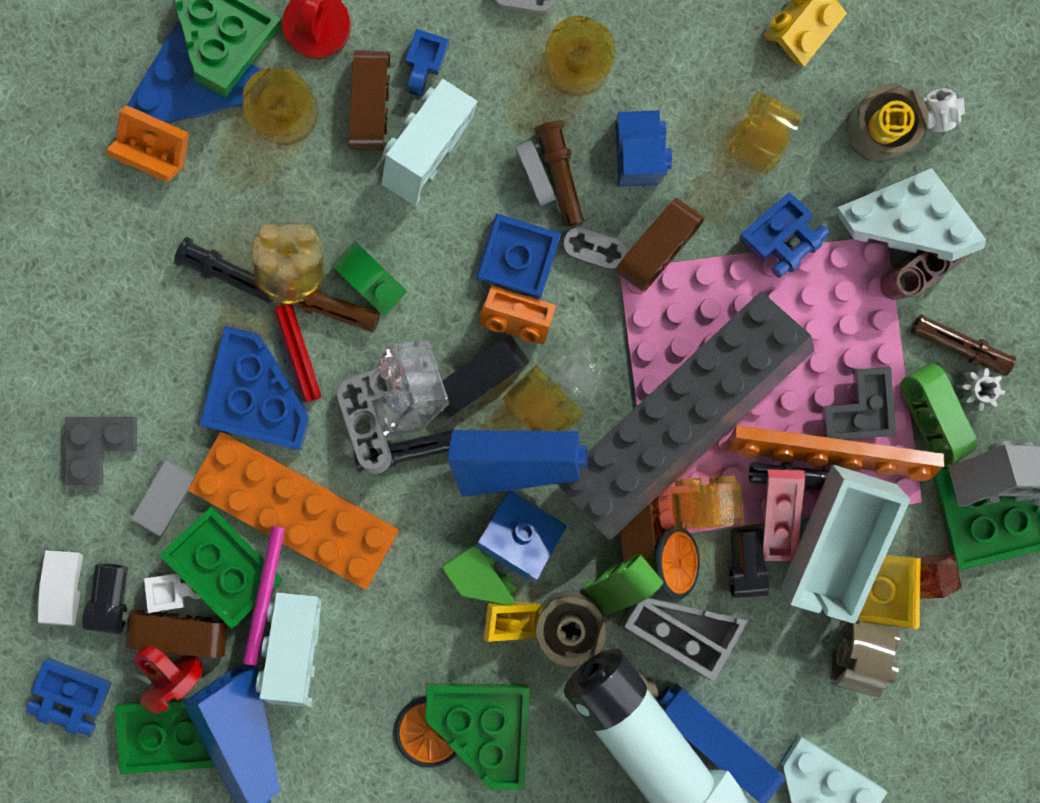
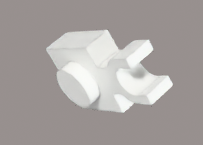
[144,574,202,613]

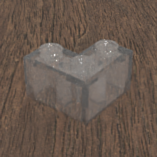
[375,340,450,436]

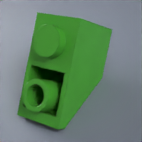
[442,541,517,605]

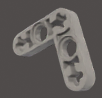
[337,354,434,474]

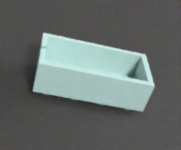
[781,464,911,624]

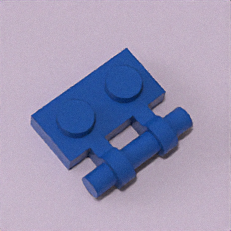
[739,192,830,278]
[26,658,112,737]

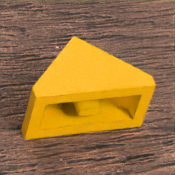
[484,601,541,642]

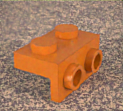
[107,105,189,182]
[479,285,556,345]

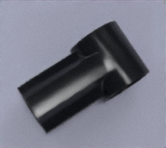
[729,529,769,598]
[82,563,128,634]

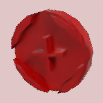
[282,0,352,60]
[134,645,203,714]

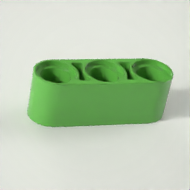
[900,363,977,467]
[583,554,663,616]

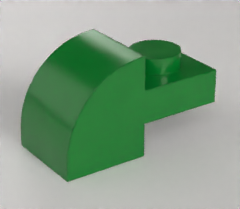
[332,241,408,316]

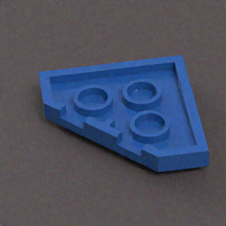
[127,20,269,124]
[200,326,310,450]

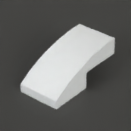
[38,550,83,626]

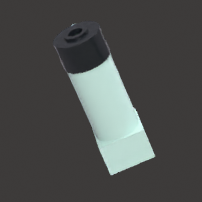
[562,648,752,803]

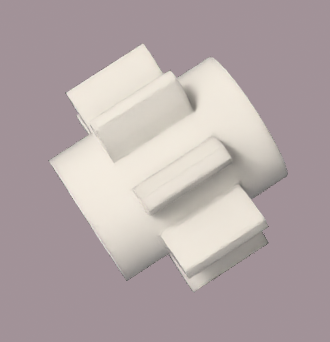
[923,88,965,132]
[957,368,1005,411]

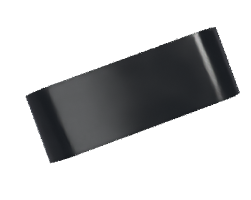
[430,334,530,418]

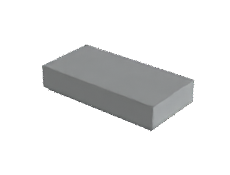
[131,460,196,536]

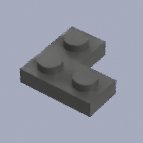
[821,367,896,440]
[65,417,137,485]

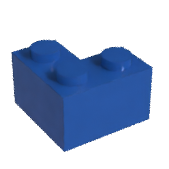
[616,110,672,187]

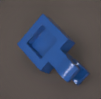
[405,29,449,97]

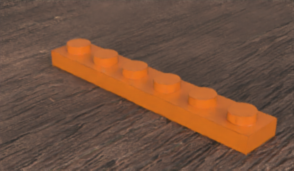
[728,425,944,481]

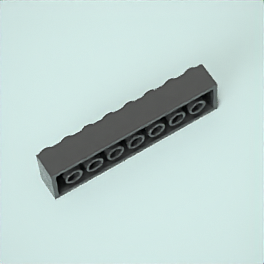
[558,291,815,540]

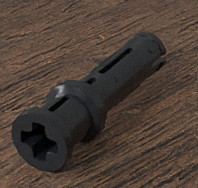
[174,237,279,304]

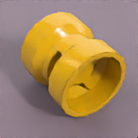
[868,101,915,144]

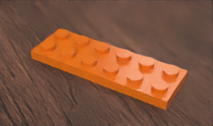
[188,431,400,590]

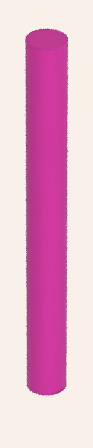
[243,526,285,665]

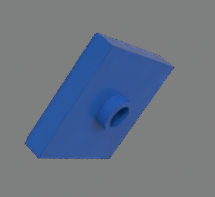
[476,213,561,300]
[475,490,567,583]

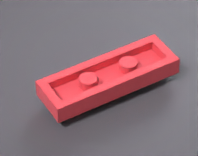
[762,469,805,562]

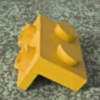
[763,0,847,66]

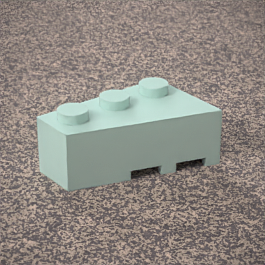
[381,79,478,207]
[256,593,322,708]

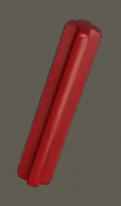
[274,304,321,402]

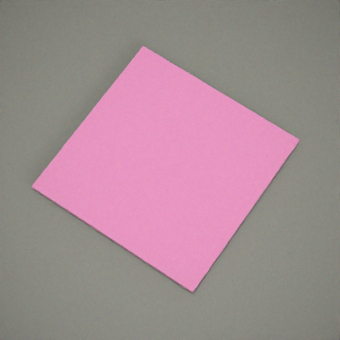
[620,238,922,533]

